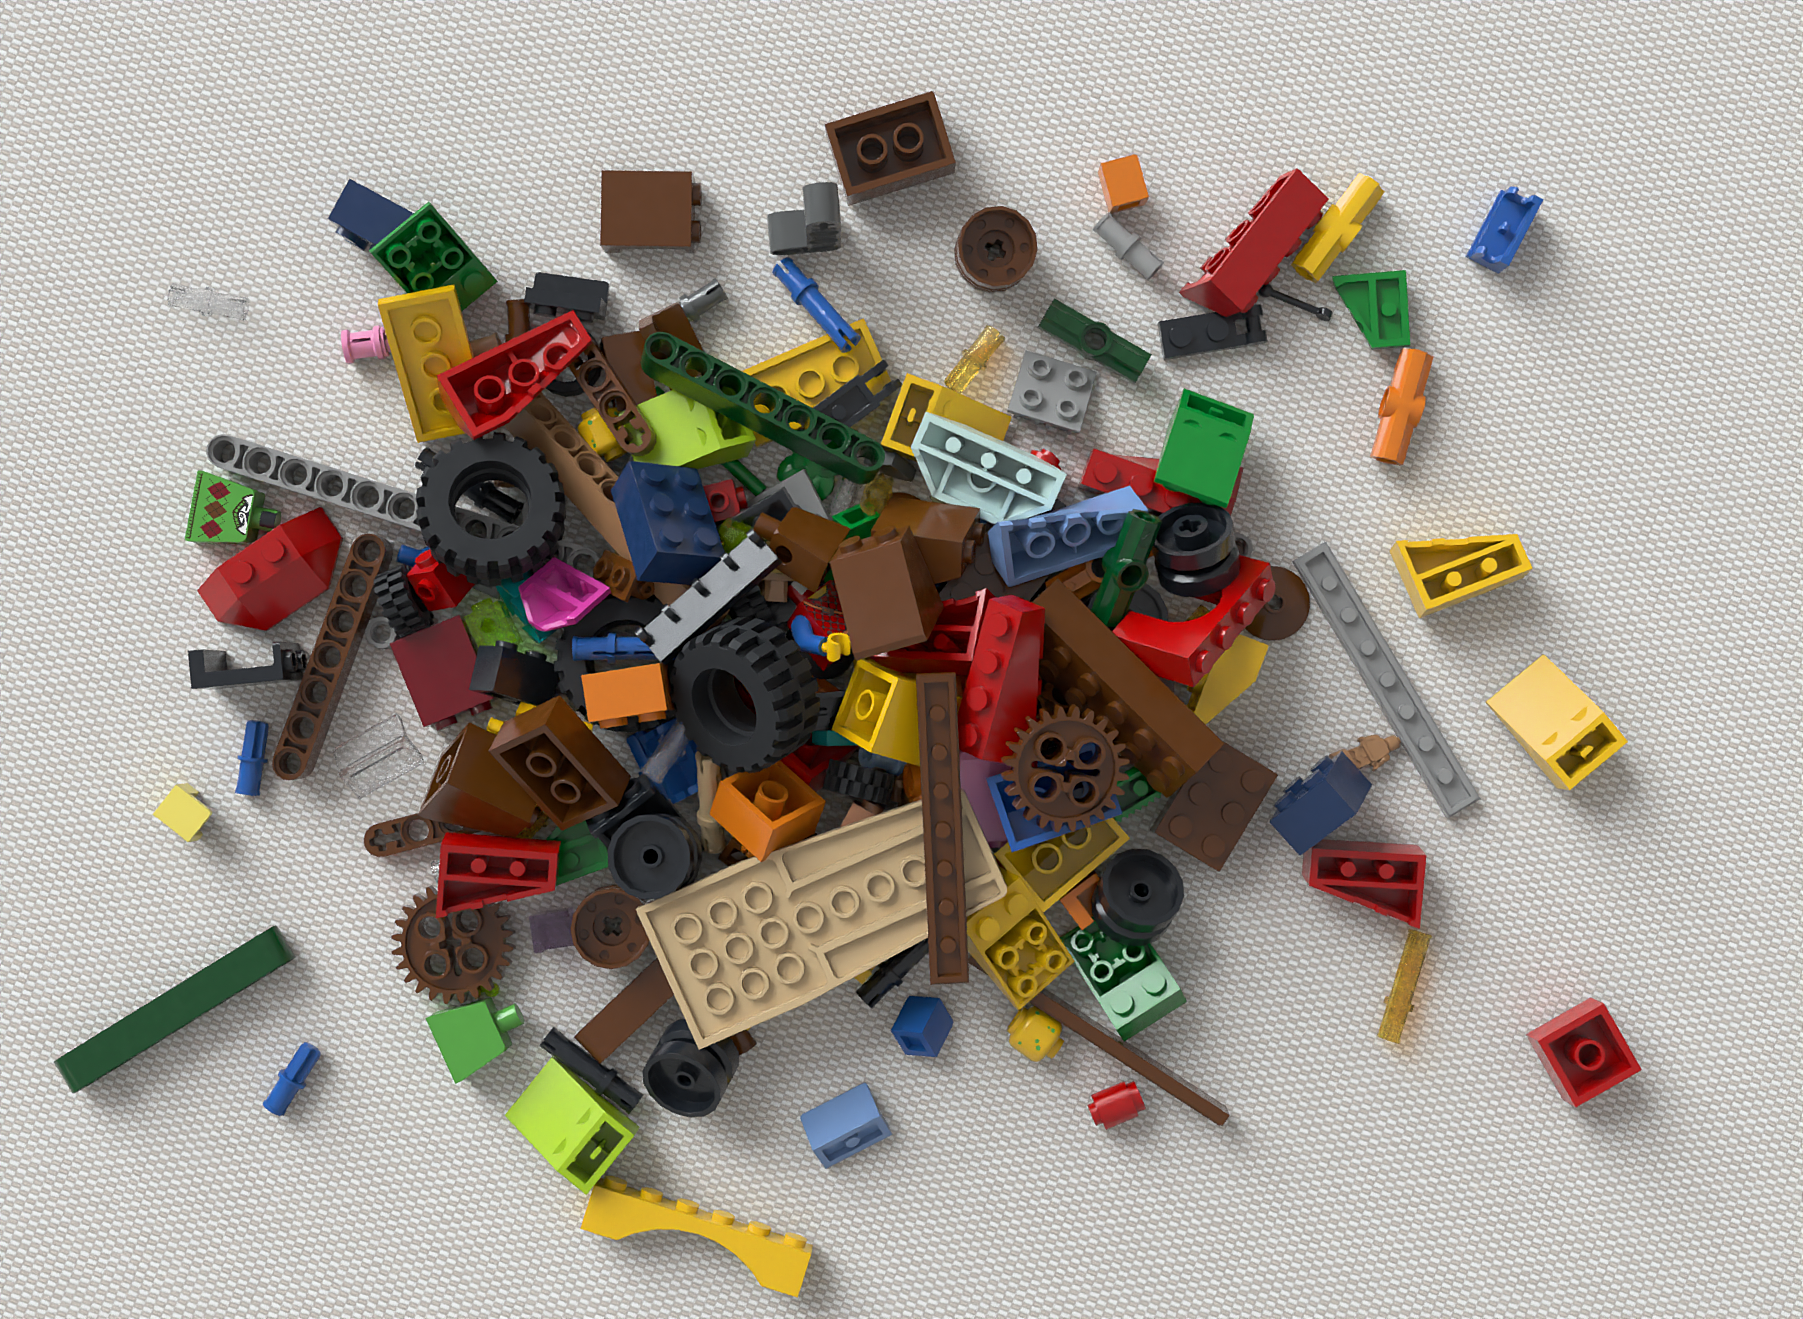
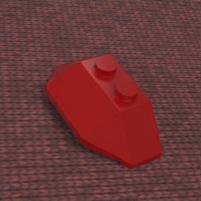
[197,507,343,631]

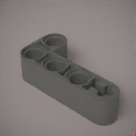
[767,182,841,255]

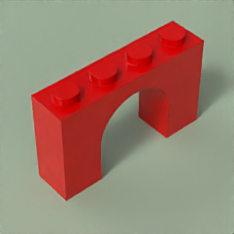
[1112,555,1275,687]

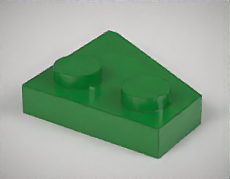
[1332,270,1410,350]
[546,821,608,886]

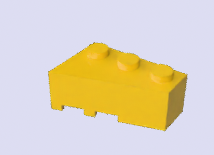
[1389,534,1533,619]

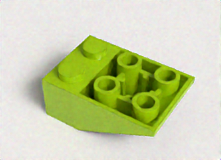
[618,387,756,469]
[505,1056,640,1195]

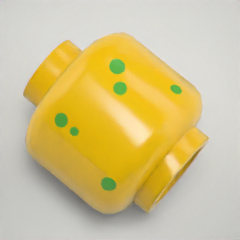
[577,405,627,462]
[1006,1006,1064,1062]

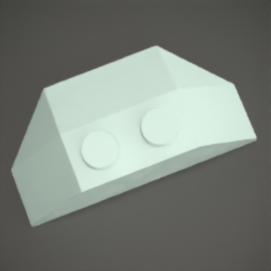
[911,412,1067,524]

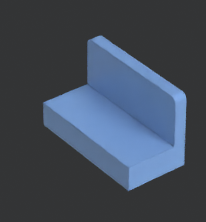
[800,1083,892,1169]

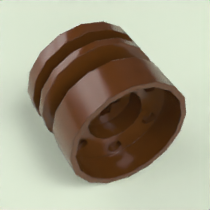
[954,206,1038,293]
[570,884,650,969]

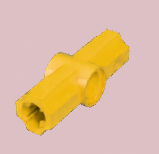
[1291,173,1385,284]

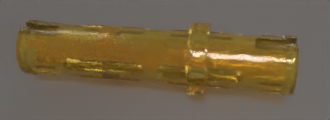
[1376,928,1432,1044]

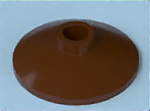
[1245,566,1310,641]

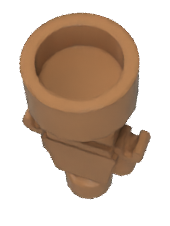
[1329,734,1401,772]

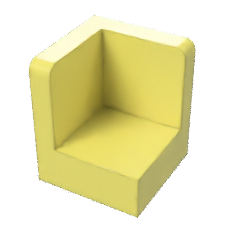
[153,783,212,842]

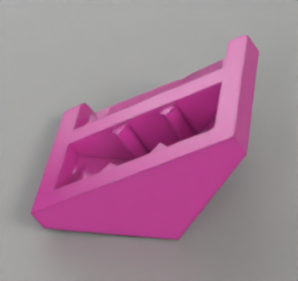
[518,557,611,632]

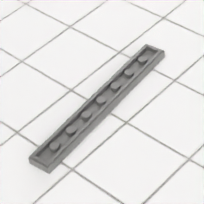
[1292,542,1481,818]

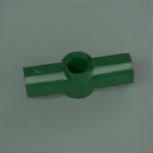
[1038,298,1152,384]
[1091,509,1162,628]

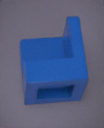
[890,996,953,1057]

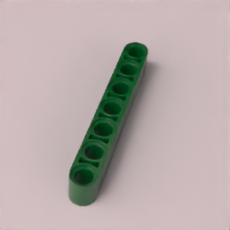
[640,332,885,485]
[54,925,296,1094]

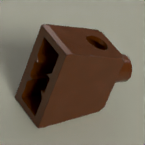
[753,507,850,593]

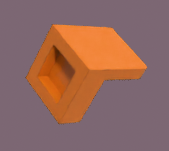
[1098,154,1149,214]
[1059,870,1100,930]

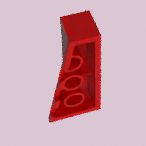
[1178,168,1329,317]
[1078,448,1244,516]
[957,595,1045,768]

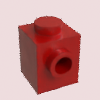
[703,479,748,526]
[406,549,475,611]

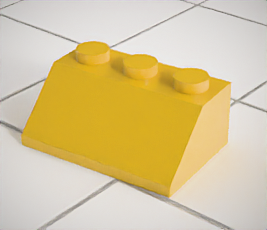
[994,818,1130,913]

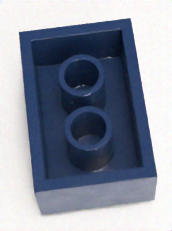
[611,461,724,585]

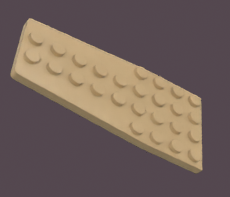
[636,788,1007,1050]

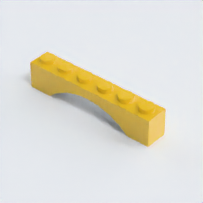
[580,1176,813,1298]

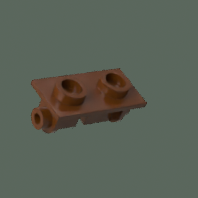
[593,549,655,603]

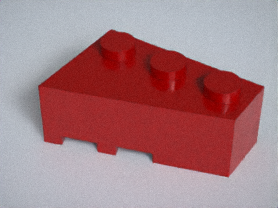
[1302,839,1427,929]

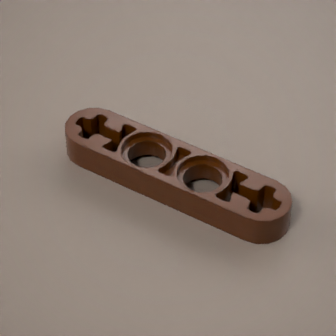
[568,335,656,456]
[364,813,481,857]

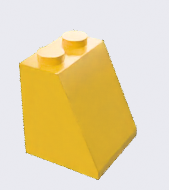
[831,659,962,766]

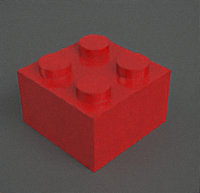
[1525,997,1642,1108]

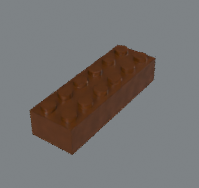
[1032,578,1225,798]

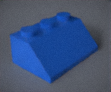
[986,742,1123,853]

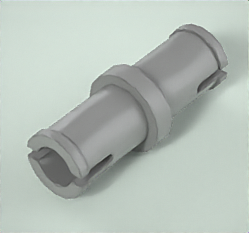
[1093,212,1164,280]

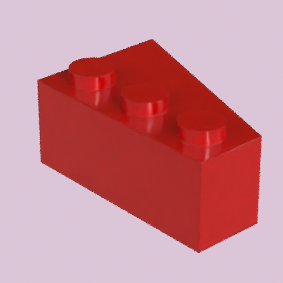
[870,588,997,676]
[436,832,561,918]

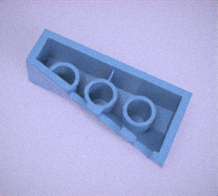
[988,486,1149,587]

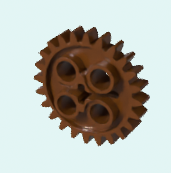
[1001,704,1129,832]
[391,885,516,1004]

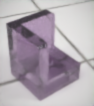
[529,907,574,954]

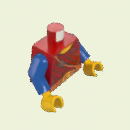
[787,580,852,671]

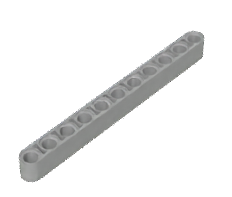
[206,434,601,578]

